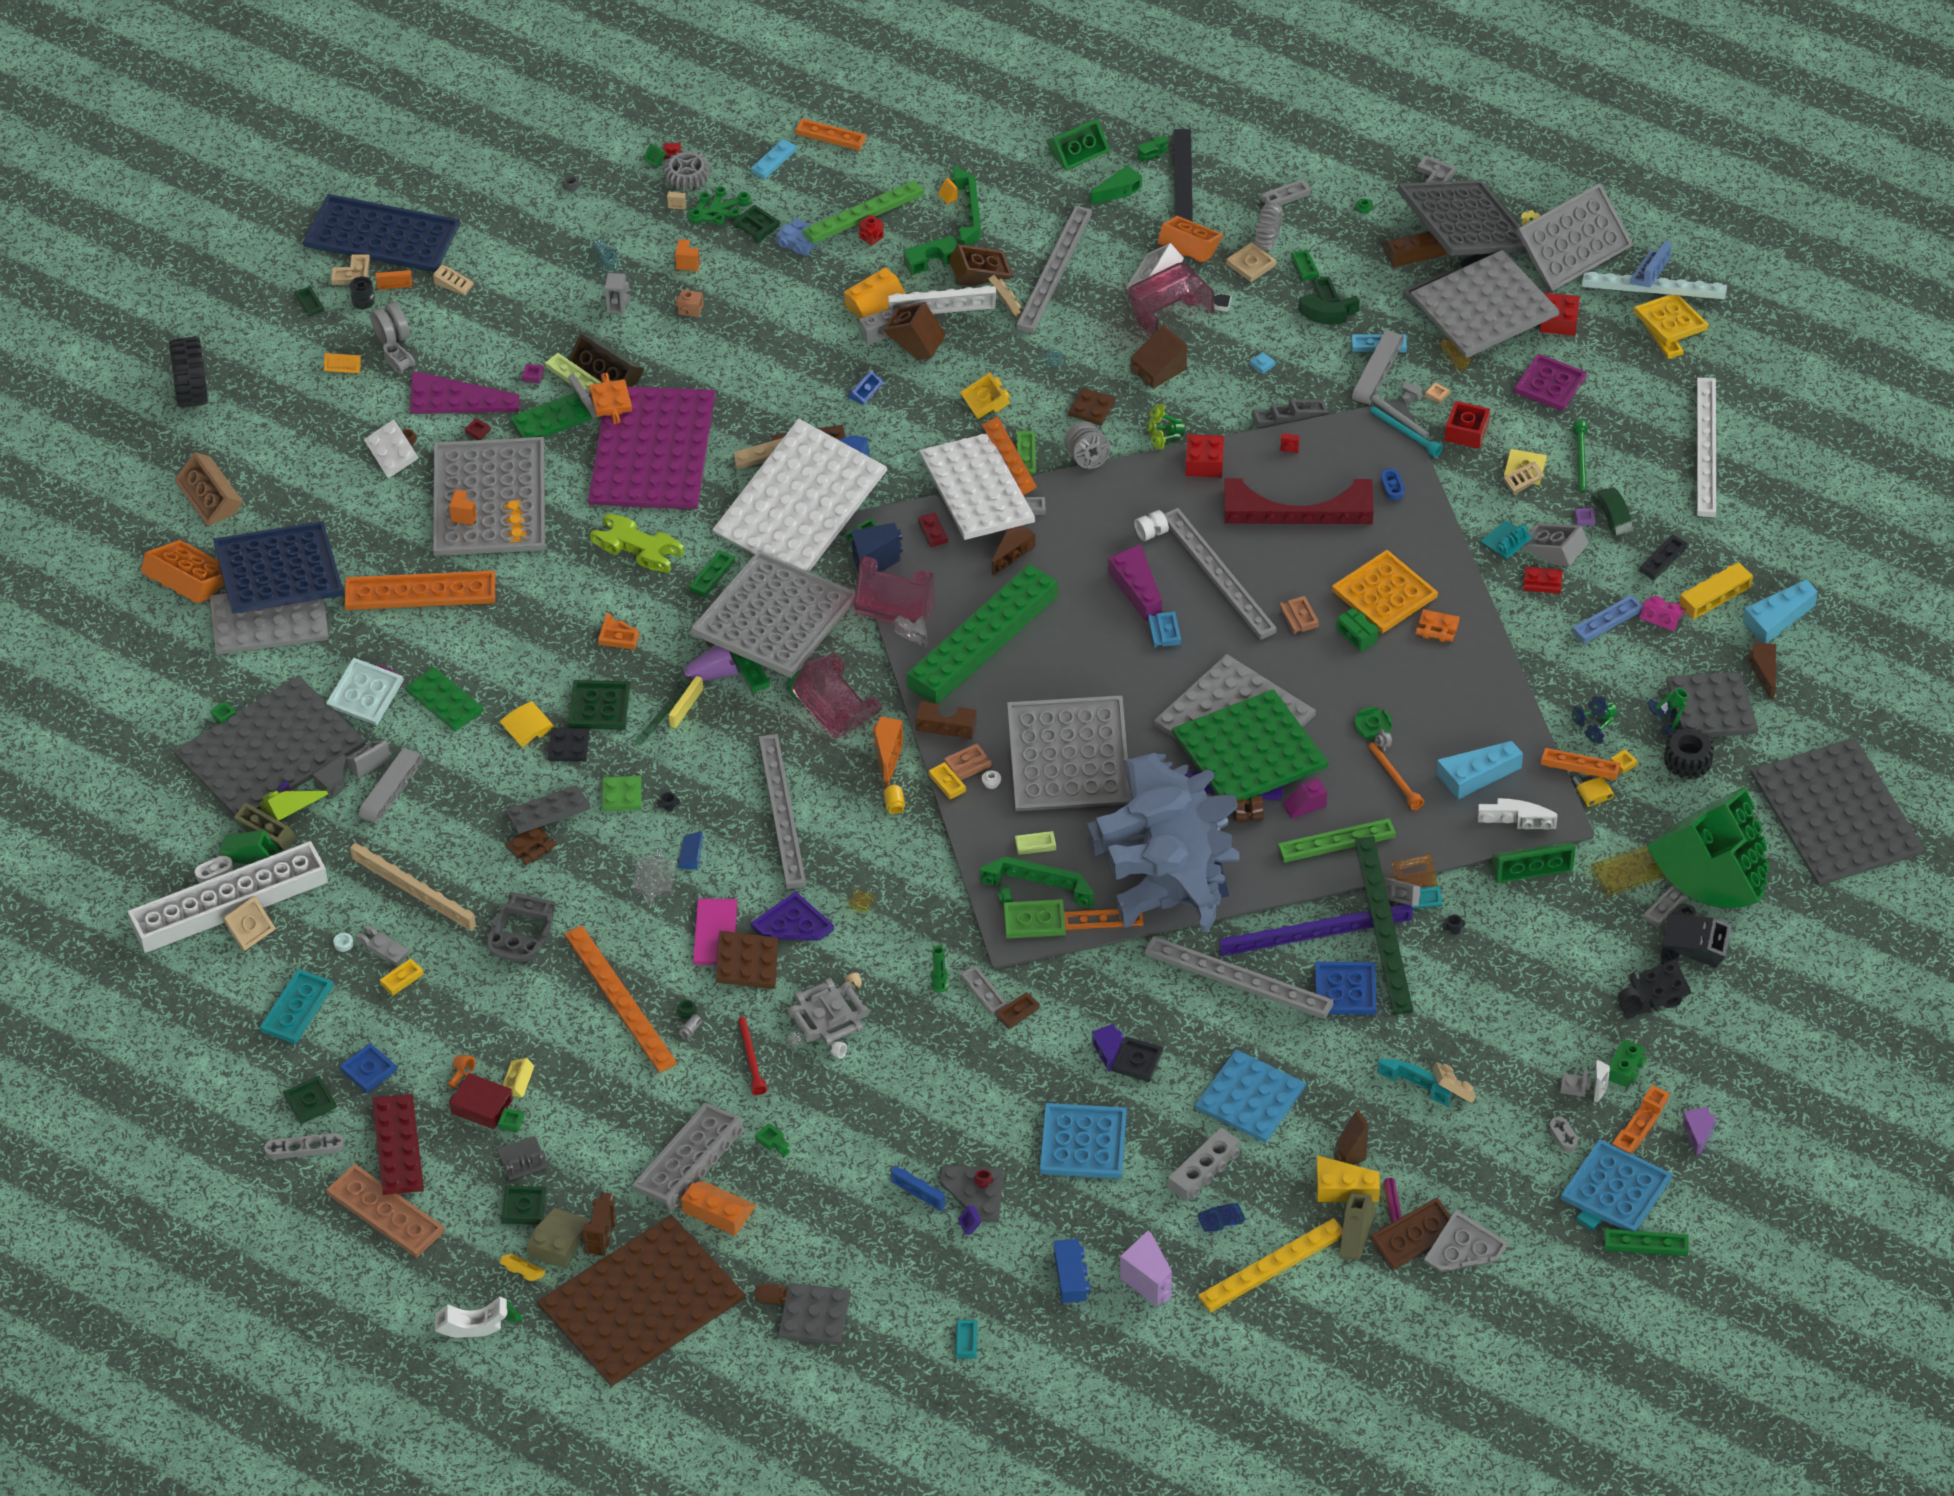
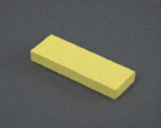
[669,676,703,729]

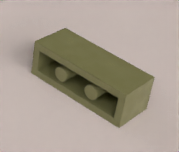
[234,802,296,851]

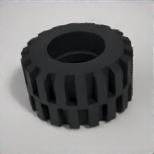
[1664,727,1714,779]

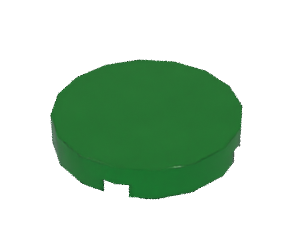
[1354,707,1392,740]

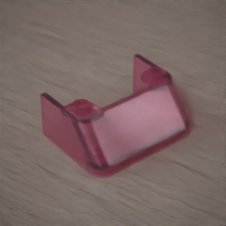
[1128,262,1214,336]

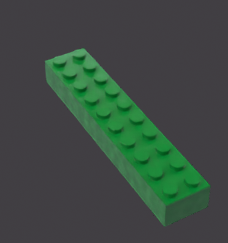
[907,564,1058,704]

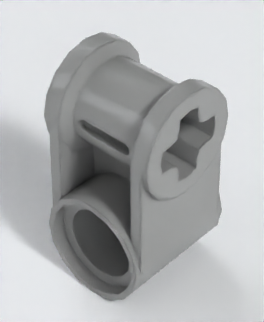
[383,341,415,375]

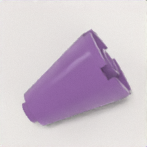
[684,645,739,681]

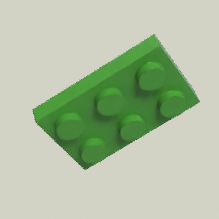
[1004,899,1066,939]

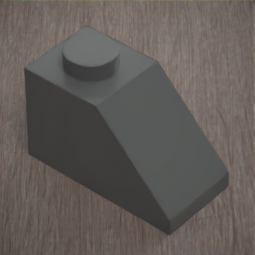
[313,754,348,799]

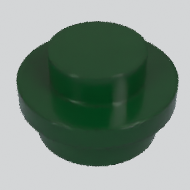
[677,1000,697,1019]

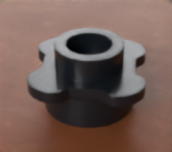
[657,792,680,812]
[1442,914,1466,935]

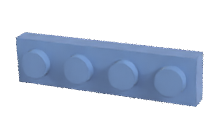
[1572,595,1643,644]

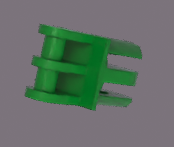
[1137,136,1168,162]

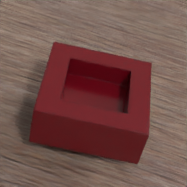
[464,418,491,440]

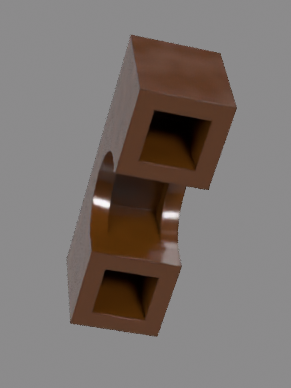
[916,701,977,739]

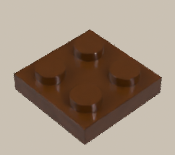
[1068,387,1116,426]

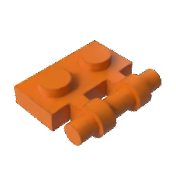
[1416,609,1460,642]

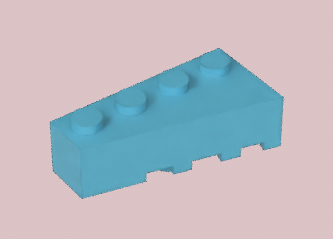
[1436,741,1523,800]

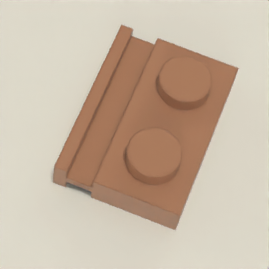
[1279,596,1319,634]
[944,743,991,780]

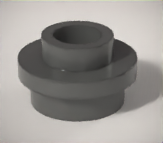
[562,175,580,191]

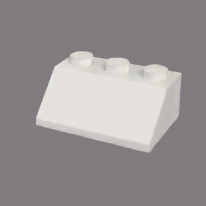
[1126,243,1184,297]

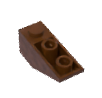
[992,525,1035,575]

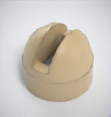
[844,973,862,990]

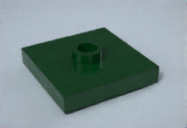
[283,1076,337,1124]
[501,1186,547,1225]

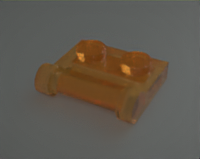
[1392,853,1438,888]

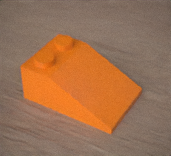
[873,716,903,787]

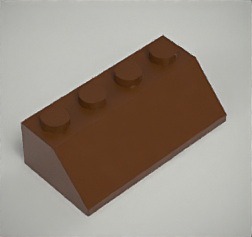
[1381,231,1448,267]

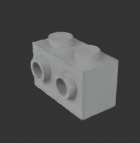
[605,273,630,314]

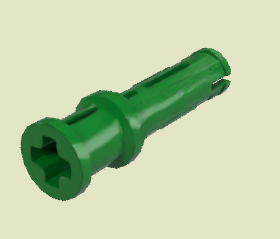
[930,945,948,993]

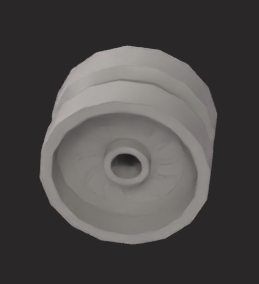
[370,302,410,346]

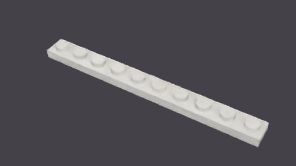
[1697,378,1716,517]

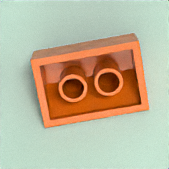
[1157,216,1223,262]
[681,1181,756,1236]

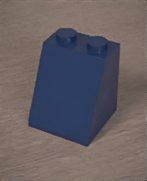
[851,522,903,583]

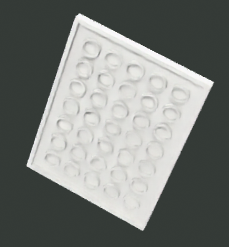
[712,419,887,572]

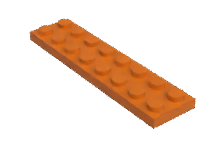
[345,571,496,610]

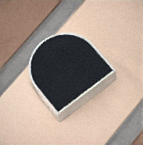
[1212,294,1231,312]

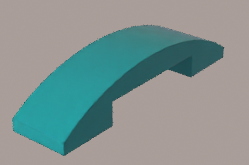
[1377,1059,1451,1107]

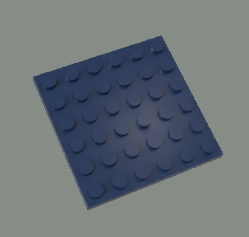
[213,521,344,614]

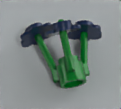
[1647,688,1689,736]
[1572,696,1617,744]

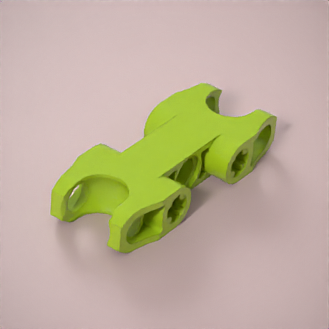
[590,513,684,573]

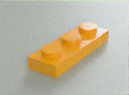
[504,499,527,543]

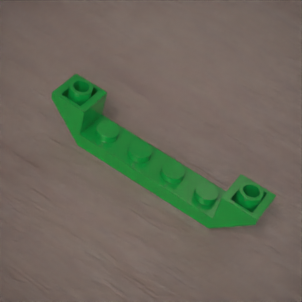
[950,166,981,246]
[980,857,1094,908]

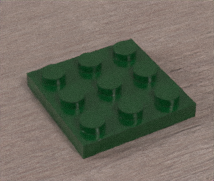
[568,680,631,730]

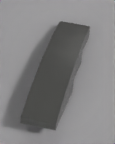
[1251,399,1329,427]

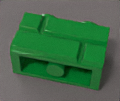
[1336,608,1378,652]

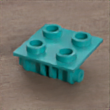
[1480,520,1533,559]

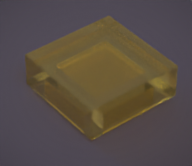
[849,889,875,913]

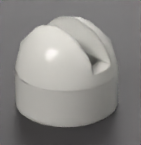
[830,1041,847,1059]

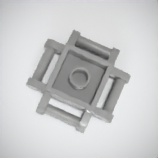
[788,978,870,1046]

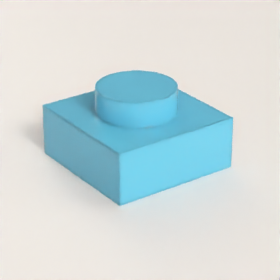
[1250,352,1276,374]

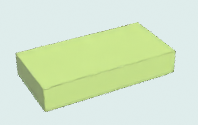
[1015,831,1056,855]

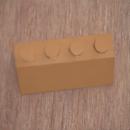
[175,452,243,526]

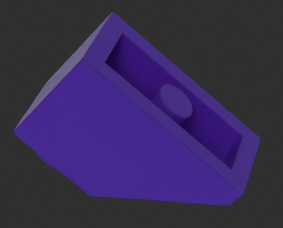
[1092,1023,1124,1072]

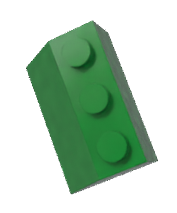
[1046,119,1111,170]

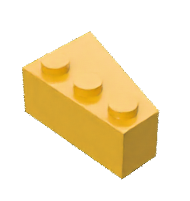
[1316,1155,1380,1202]

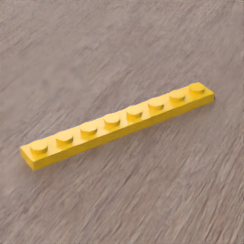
[1198,1218,1343,1313]

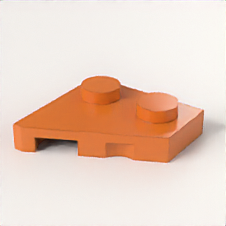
[598,613,640,650]

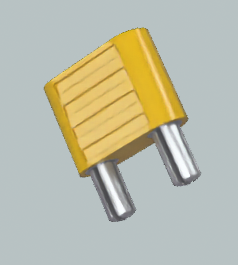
[1573,775,1614,807]

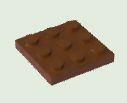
[716,930,778,989]

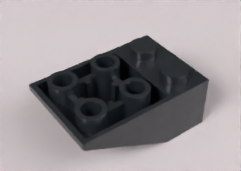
[1662,914,1732,968]

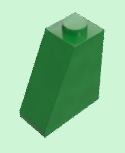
[219,830,281,865]

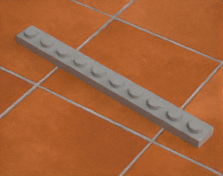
[1017,206,1092,334]
[1164,508,1277,640]
[759,734,806,889]
[1145,936,1334,1019]

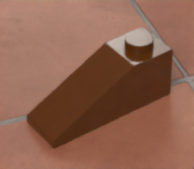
[1748,642,1776,699]
[1333,1110,1369,1165]

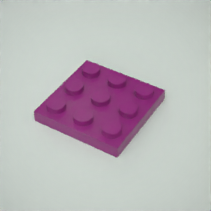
[1514,353,1587,412]

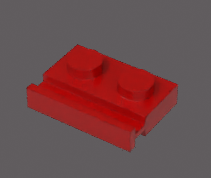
[1523,566,1563,594]

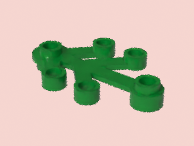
[687,186,751,225]

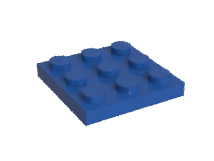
[1315,961,1377,1015]

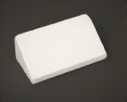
[1594,1060,1610,1103]

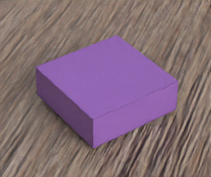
[1574,508,1596,526]

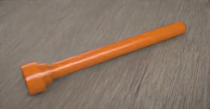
[1369,743,1424,810]

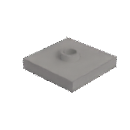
[568,373,600,419]

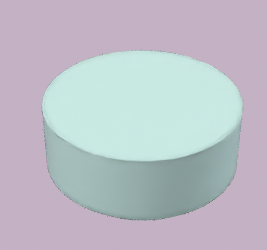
[333,933,353,952]

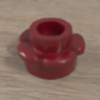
[973,1169,994,1188]

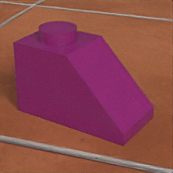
[1283,778,1327,819]

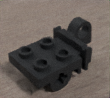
[1618,959,1692,1019]

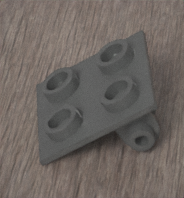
[497,1136,549,1181]

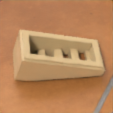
[433,265,474,296]
[1503,461,1545,495]

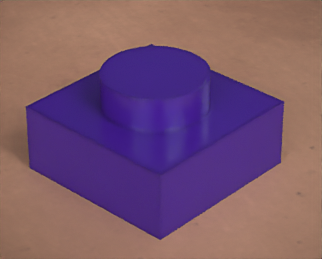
[957,1205,982,1235]

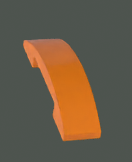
[1612,1085,1670,1154]

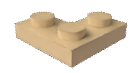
[331,255,370,285]
[1432,1062,1476,1103]

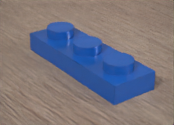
[891,1166,946,1211]

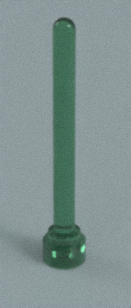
[635,676,692,745]

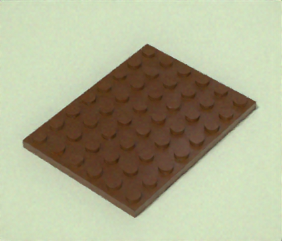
[537,1214,746,1387]

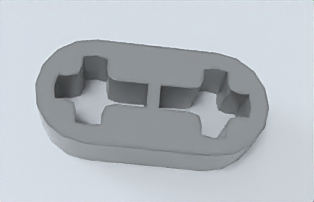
[1549,1117,1578,1152]

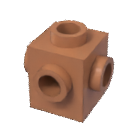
[675,289,703,318]

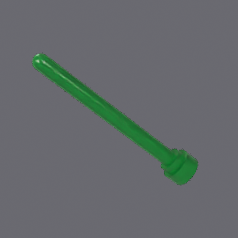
[1573,420,1588,492]

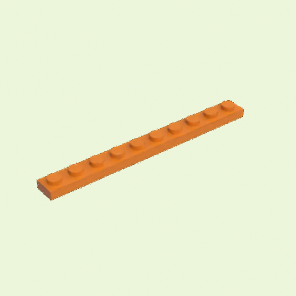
[565,925,676,1073]

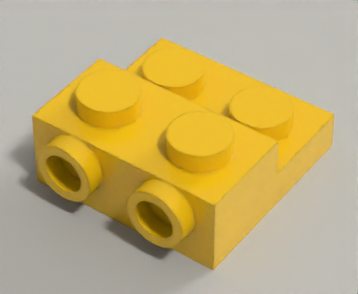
[960,372,1011,419]

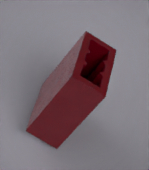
[449,1073,513,1130]

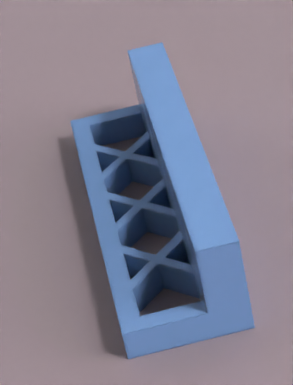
[1630,241,1672,288]

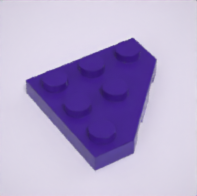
[751,891,834,941]

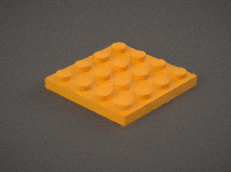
[1332,550,1438,634]

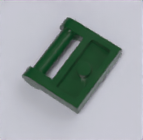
[733,205,780,243]

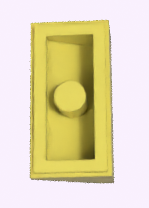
[503,1058,534,1097]

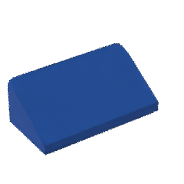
[846,370,884,405]
[678,831,703,869]

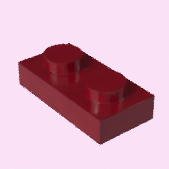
[918,512,948,547]

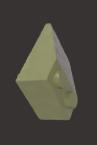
[527,1208,592,1269]

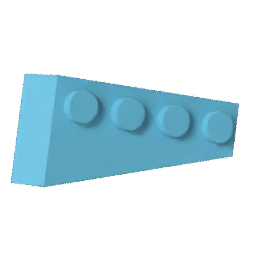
[1743,579,1818,643]

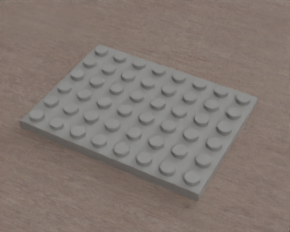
[433,437,545,556]
[690,550,858,678]

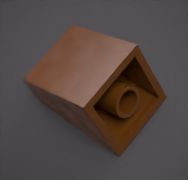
[883,302,946,360]
[1130,325,1187,389]

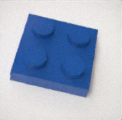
[340,1043,397,1093]

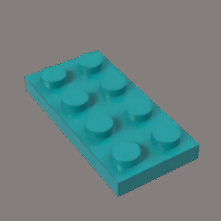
[260,969,334,1045]

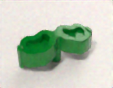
[505,1298,523,1322]

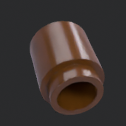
[754,1283,787,1305]

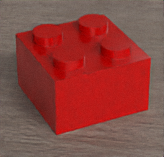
[1540,293,1580,336]
[1444,401,1490,449]
[1185,434,1224,478]

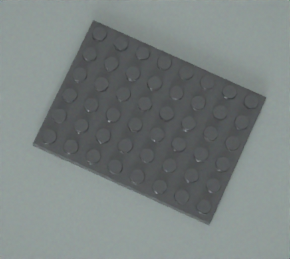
[174,675,366,816]
[1750,737,1925,886]

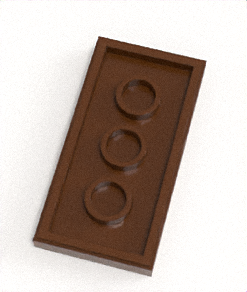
[1369,1197,1451,1271]

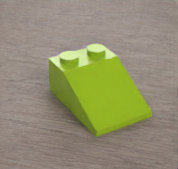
[258,790,328,821]

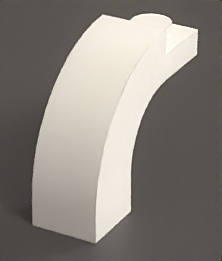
[435,1297,507,1338]

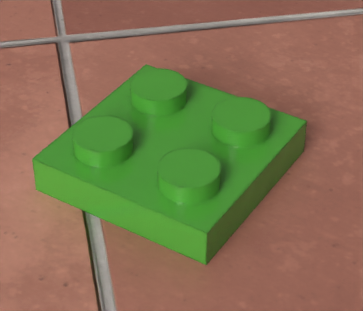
[602,776,642,811]

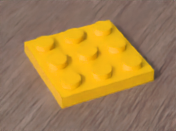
[1633,295,1709,345]

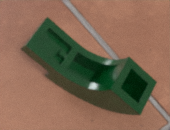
[1298,293,1360,324]
[1591,487,1634,536]

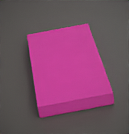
[693,899,738,965]

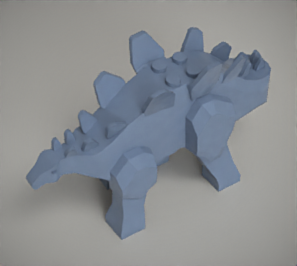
[1087,752,1240,932]

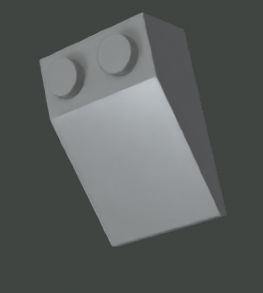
[1521,523,1589,566]

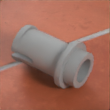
[679,1014,702,1039]

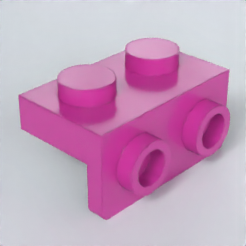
[1640,596,1686,631]

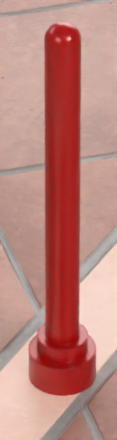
[738,1017,768,1096]

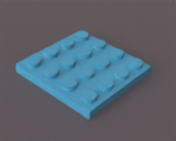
[1195,1049,1306,1143]
[1040,1103,1127,1179]
[1561,1139,1673,1232]

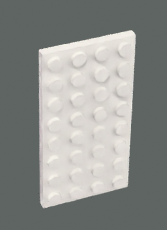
[919,433,1035,540]

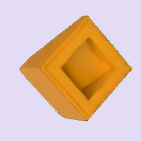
[938,178,958,204]

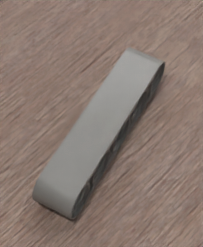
[1352,330,1404,406]
[359,748,423,824]

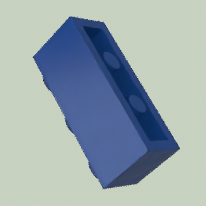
[1054,1238,1090,1303]

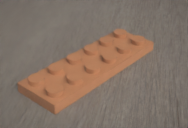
[326,1163,445,1258]

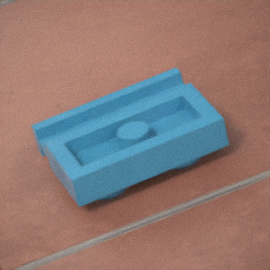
[1148,611,1181,648]

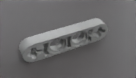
[264,1133,345,1159]

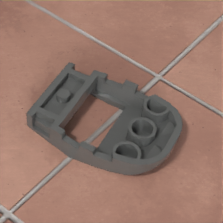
[487,892,555,961]

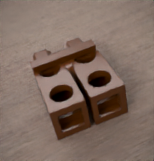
[583,1192,616,1256]

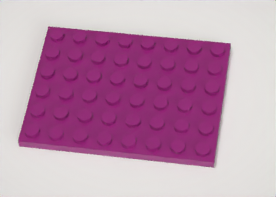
[588,387,716,509]

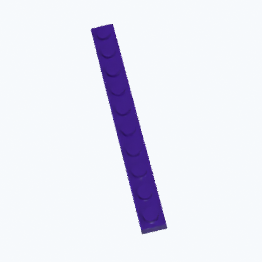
[1219,904,1413,956]

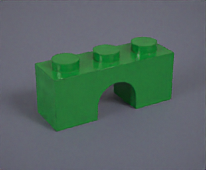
[903,235,957,275]

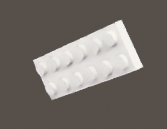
[888,286,996,314]

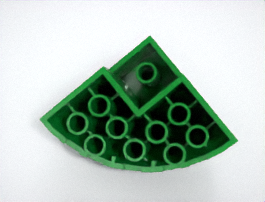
[1647,787,1769,908]

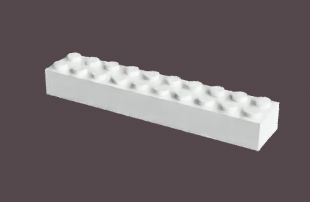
[128,841,328,953]

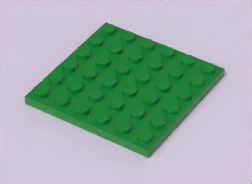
[1172,689,1329,801]

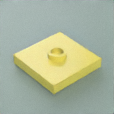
[1504,449,1547,485]

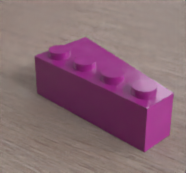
[1108,544,1162,622]

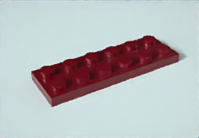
[372,1094,424,1195]

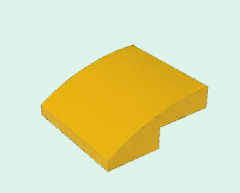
[499,701,554,747]

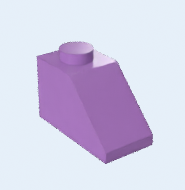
[1682,1107,1716,1155]

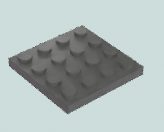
[1666,672,1759,737]

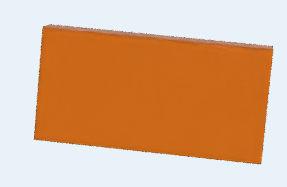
[375,270,413,290]

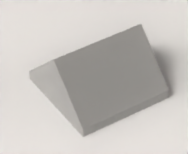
[346,740,390,778]

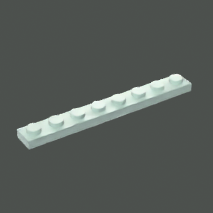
[1582,272,1727,299]

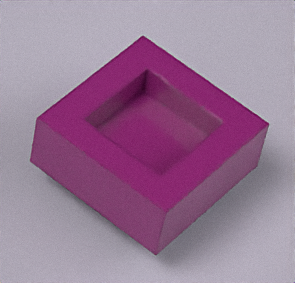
[522,364,544,384]

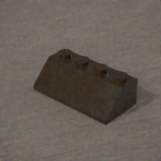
[568,333,644,387]

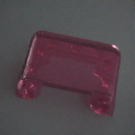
[854,556,935,628]
[792,652,883,738]

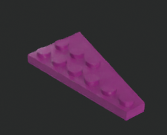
[410,371,520,414]

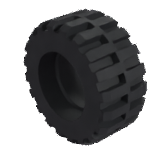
[169,336,208,408]

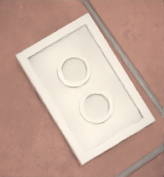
[364,419,419,478]

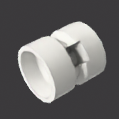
[1134,510,1169,541]

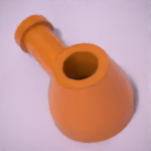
[447,1055,476,1090]

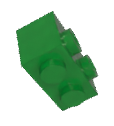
[1609,1039,1647,1088]

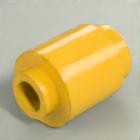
[883,785,905,814]

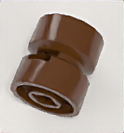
[1235,795,1264,822]

